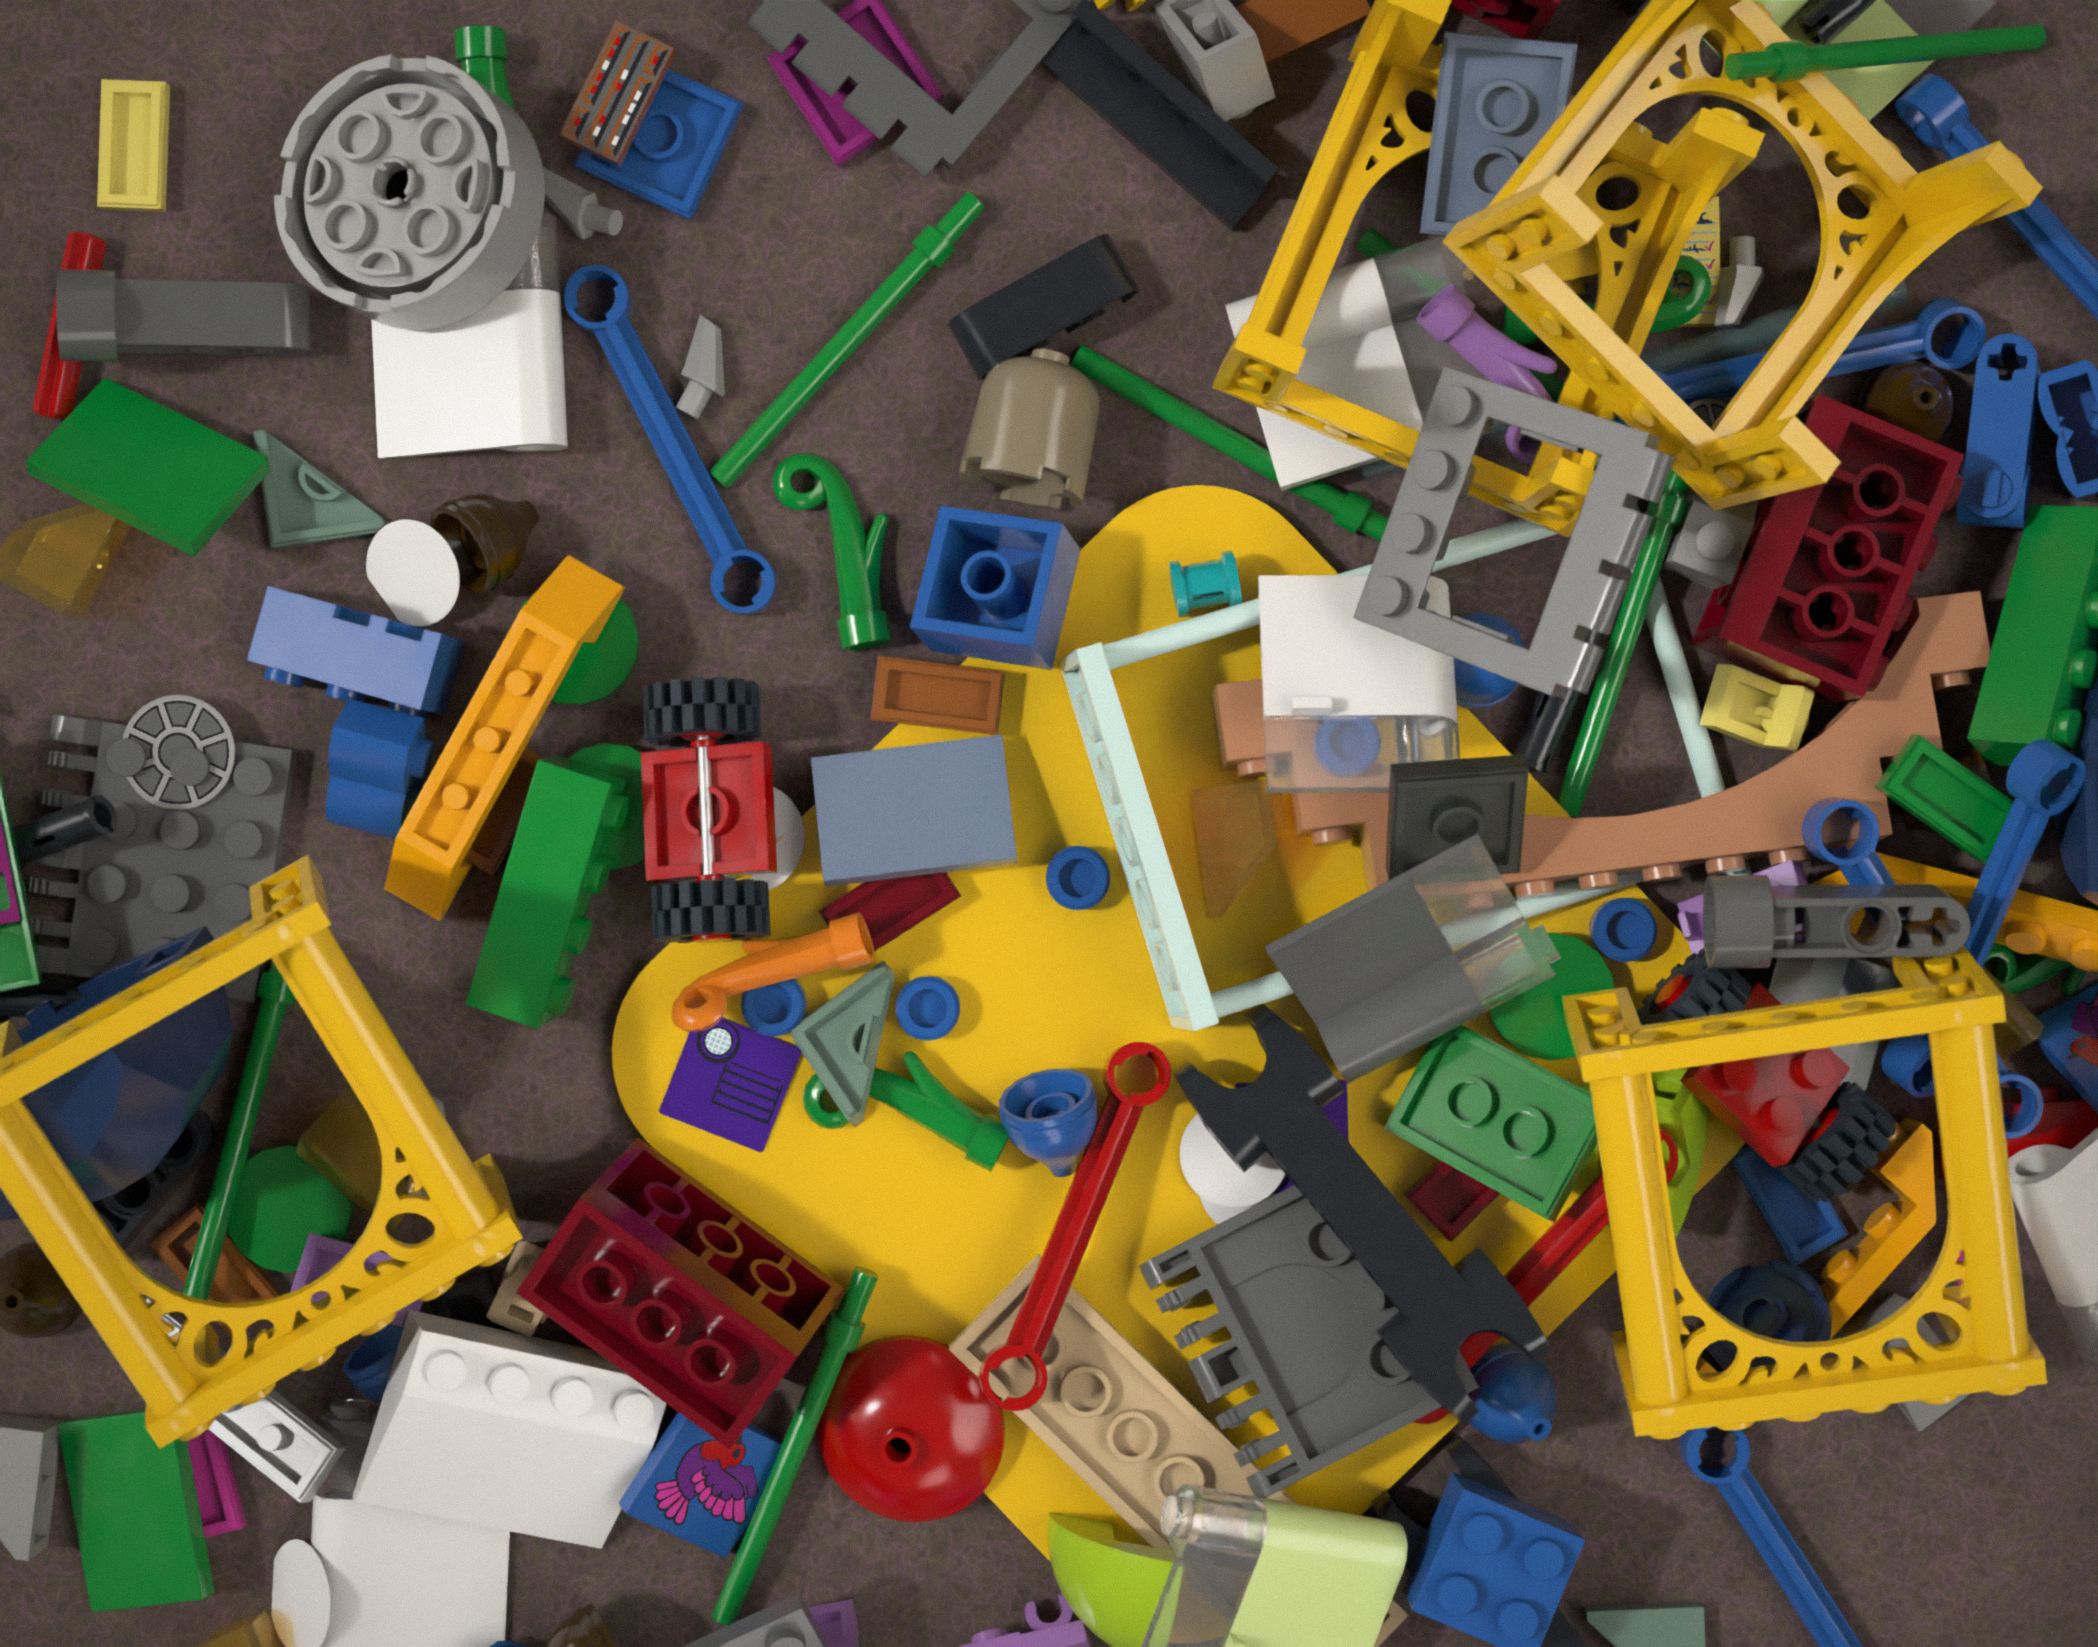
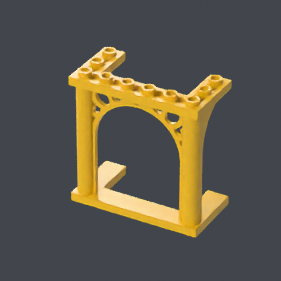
[1212,0,1765,538]
[1442,0,2043,511]
[0,855,523,1449]
[1562,945,2047,1439]

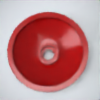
[816,1335,1005,1522]

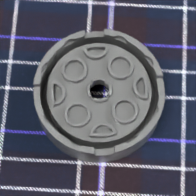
[274,54,545,330]

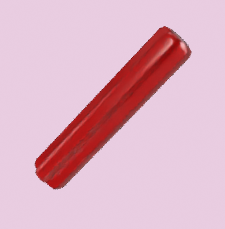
[33,232,106,421]

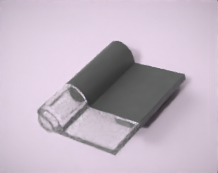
[1265,834,1561,1084]

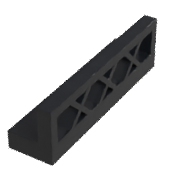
[1041,0,1279,231]

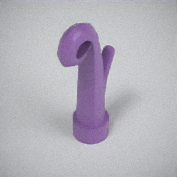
[1416,283,1557,465]

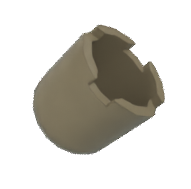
[958,349,1100,510]

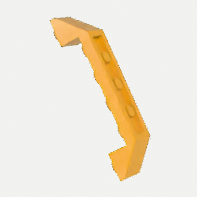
[384,555,626,921]
[1796,852,2098,972]
[1696,1118,1936,1374]

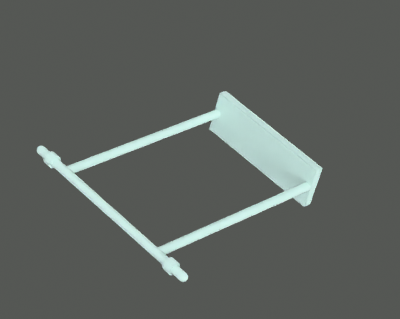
[1059,456,1752,1031]

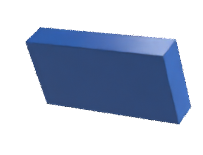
[1729,1144,1849,1266]

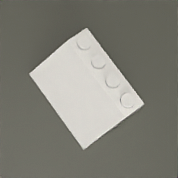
[352,1310,667,1549]

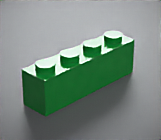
[1967,505,2098,766]
[465,755,630,1029]

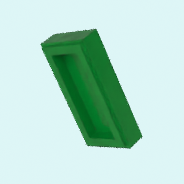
[1874,734,2013,863]

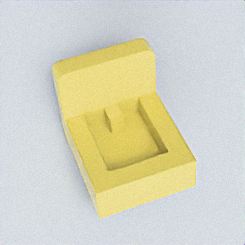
[1699,664,1815,751]

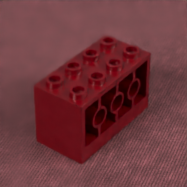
[1690,394,1965,703]
[516,1138,845,1450]

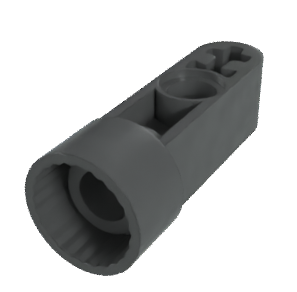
[56,269,311,362]
[1703,875,1971,968]

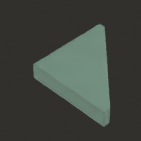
[254,430,389,549]
[789,960,895,1127]
[1583,1602,1706,1647]

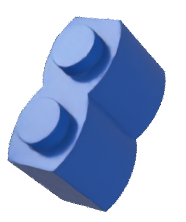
[2038,360,2098,500]
[326,699,434,840]

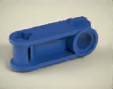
[1957,333,2040,529]

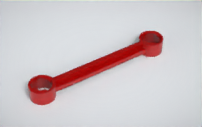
[979,1042,1171,1411]
[1413,1124,1678,1424]

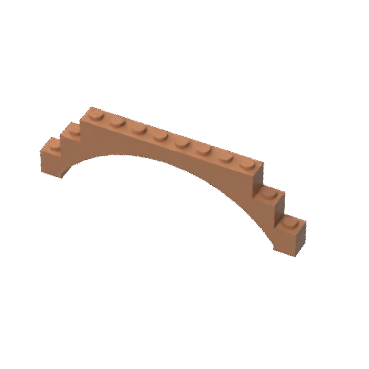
[1211,591,1991,907]

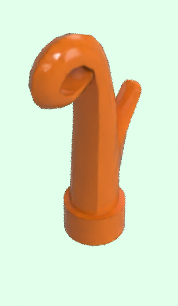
[672,912,875,1033]

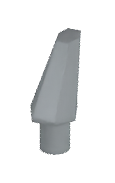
[543,167,623,240]
[1715,236,1764,327]
[676,315,725,420]

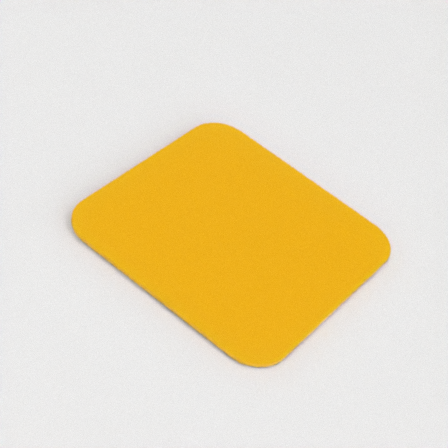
[612,485,1745,1640]

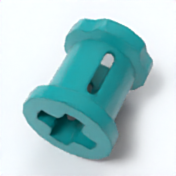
[1168,550,1242,618]

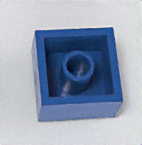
[910,505,1081,670]
[1402,1472,1585,1647]

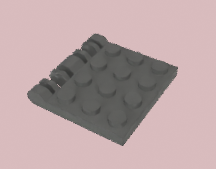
[27,714,297,1002]
[1139,1185,1479,1502]

